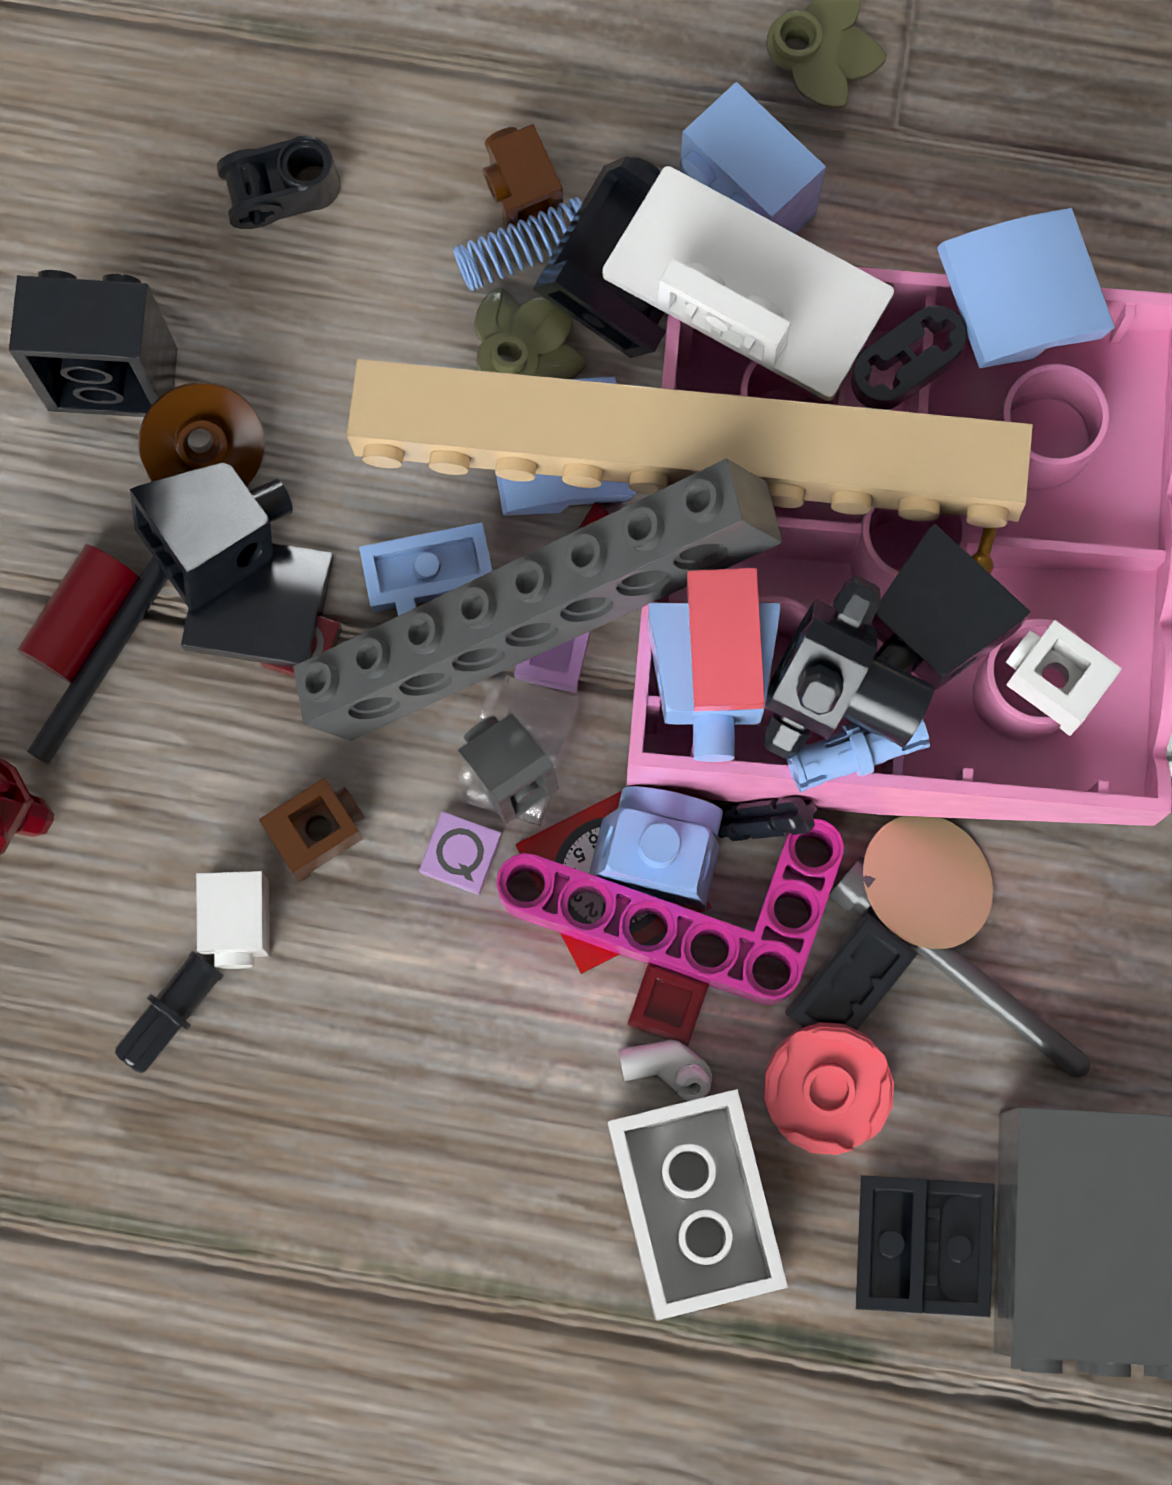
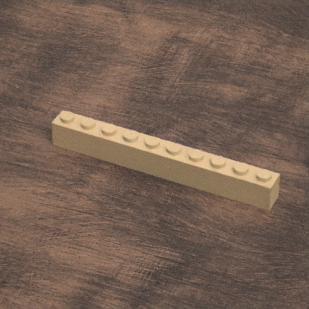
[347,359,1033,528]

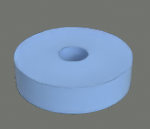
[618,786,723,838]

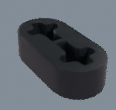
[851,305,967,410]

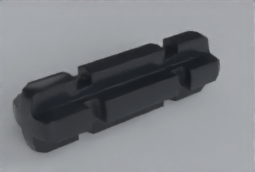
[718,795,817,841]

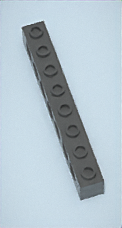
[293,458,783,741]

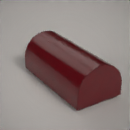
[17,544,139,683]

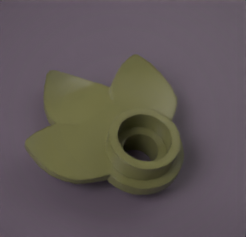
[766,0,887,109]
[474,288,587,379]

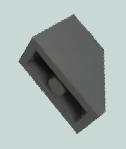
[458,713,559,825]

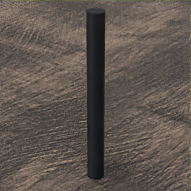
[27,556,168,765]

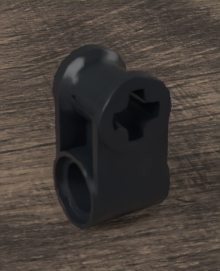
[217,136,341,229]

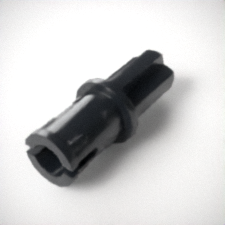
[115,951,224,1074]

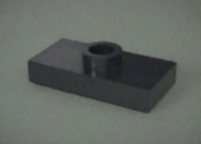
[785,911,918,1030]

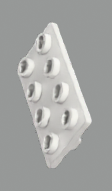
[603,166,894,401]

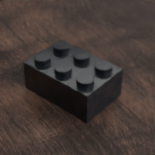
[9,270,178,417]

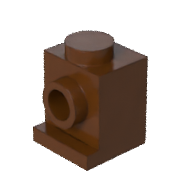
[483,124,564,233]
[259,778,366,882]

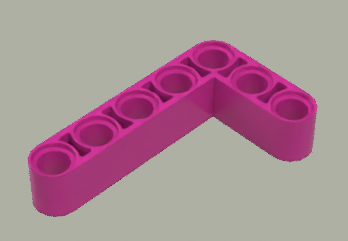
[496,819,844,1005]

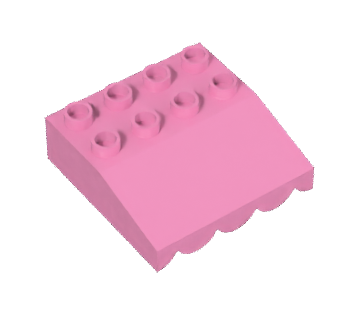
[626,267,1172,826]

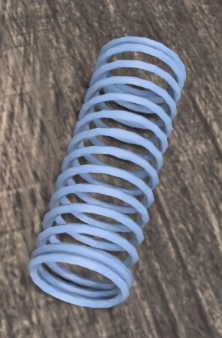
[453,196,582,291]

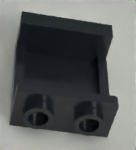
[533,156,666,358]

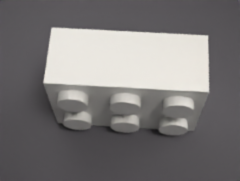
[608,1089,788,1321]

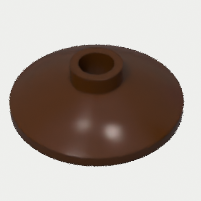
[138,382,265,487]

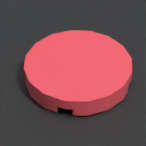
[763,1022,894,1155]

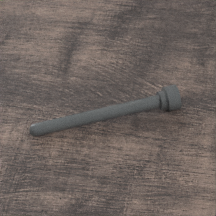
[829,856,1090,1077]

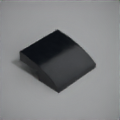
[181,543,334,668]
[855,1175,995,1318]

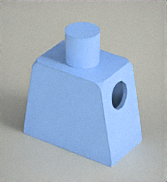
[648,603,780,762]
[589,807,720,910]

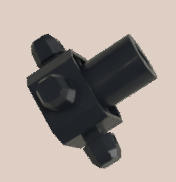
[764,576,934,759]

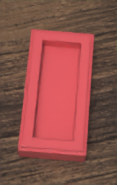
[687,568,765,712]

